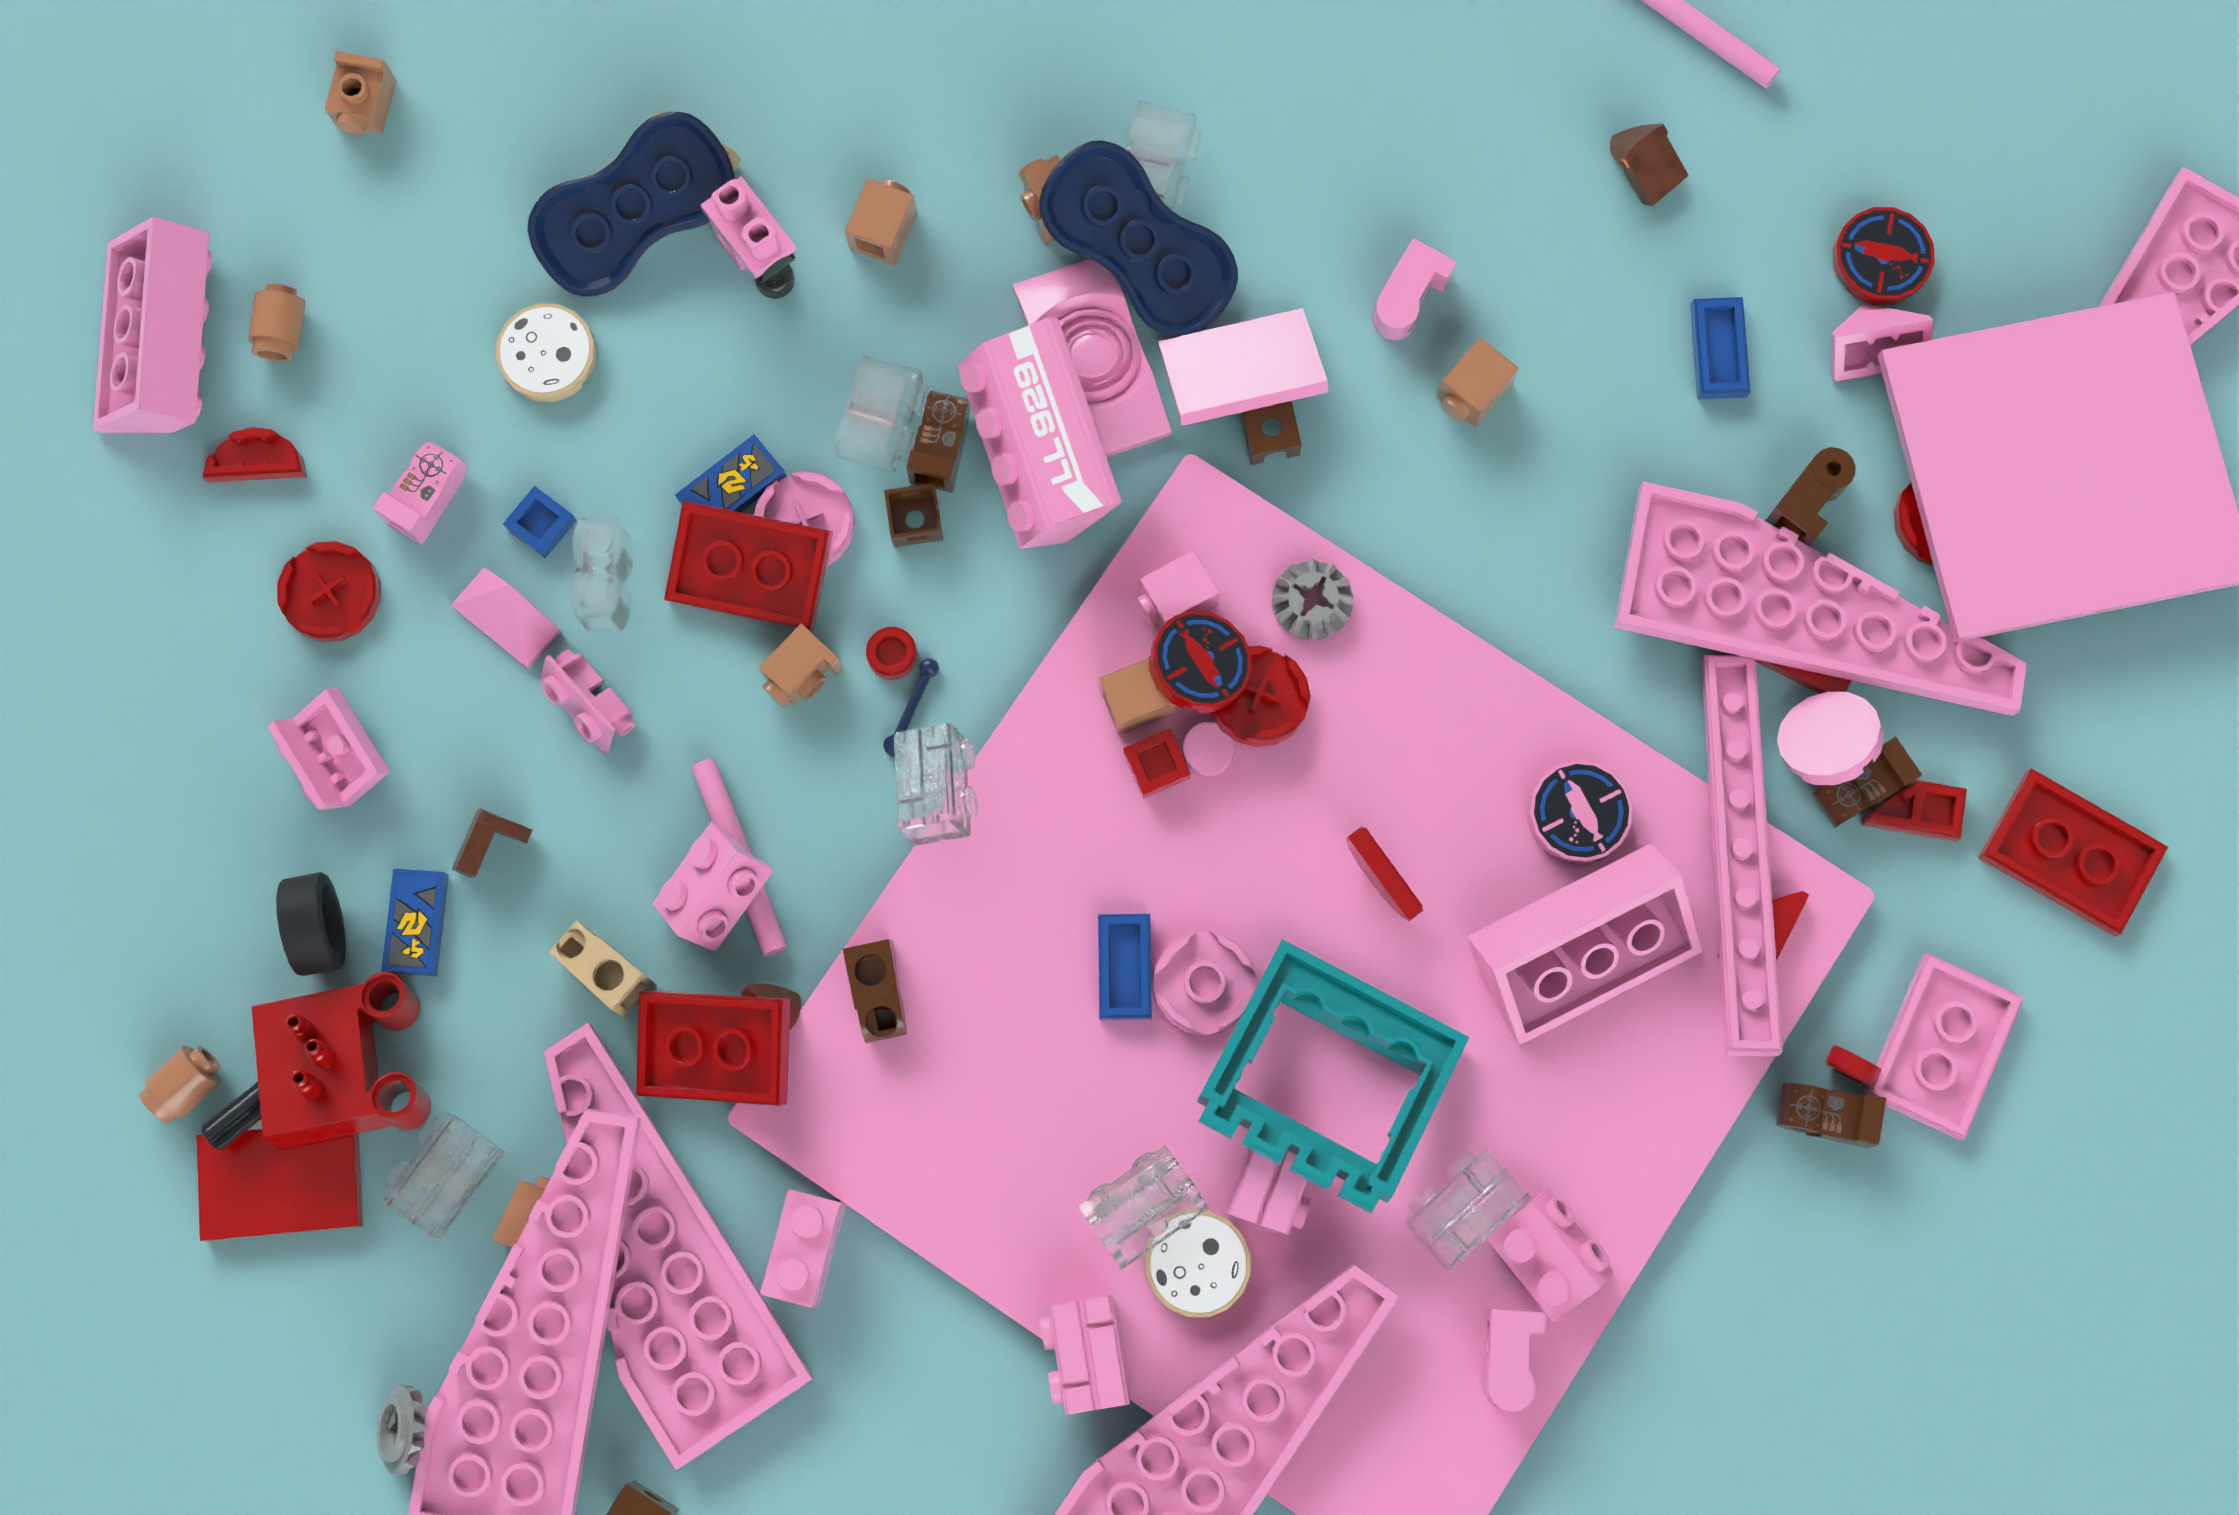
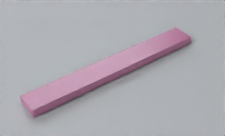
[1701,655,1782,1056]

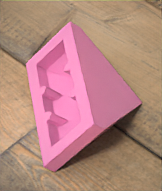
[1831,303,1933,382]
[451,568,561,669]

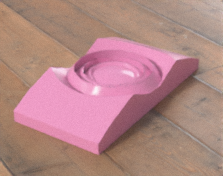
[1013,259,1172,457]

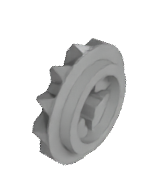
[1272,558,1354,640]
[377,1385,428,1474]

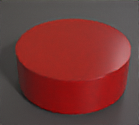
[866,627,918,680]
[1825,1045,1882,1087]

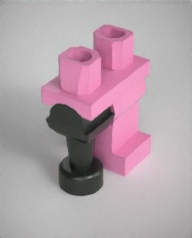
[701,176,796,299]

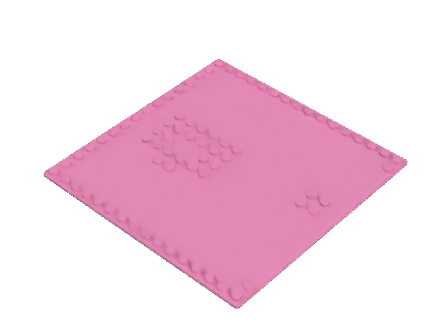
[728,454,1874,1515]

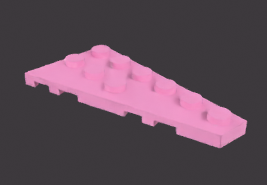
[2098,166,2239,346]

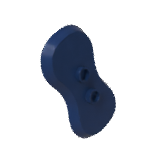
[527,111,735,297]
[1039,140,1238,338]

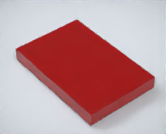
[664,501,833,631]
[1978,768,2168,937]
[636,990,790,1106]
[196,1129,363,1241]

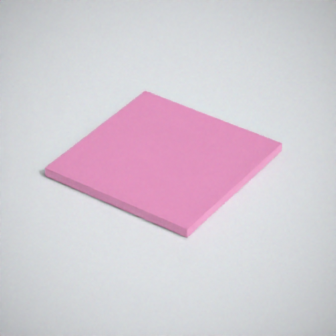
[1878,292,2239,642]

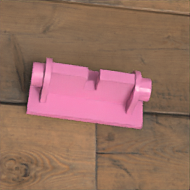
[540,649,636,754]

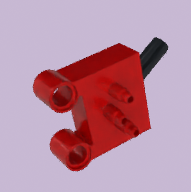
[201,972,431,1150]

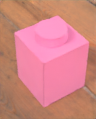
[1136,549,1219,627]

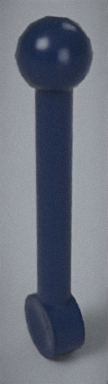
[883,658,939,757]

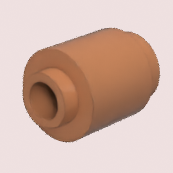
[248,284,306,362]
[139,1046,221,1123]

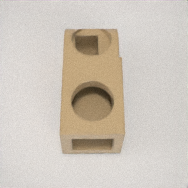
[549,920,655,1018]

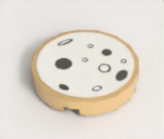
[496,303,597,402]
[1146,1211,1251,1317]

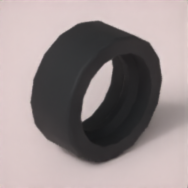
[276,872,346,976]

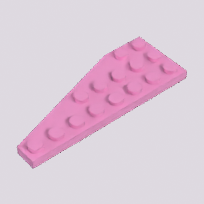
[1614,482,2027,716]
[544,1023,814,1470]
[408,1109,641,1515]
[1054,1263,1400,1515]

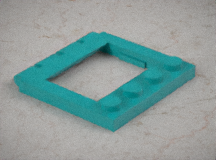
[1197,939,1469,1214]

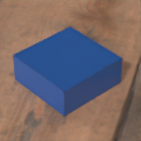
[503,485,577,558]

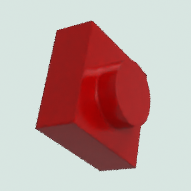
[1123,728,1191,798]

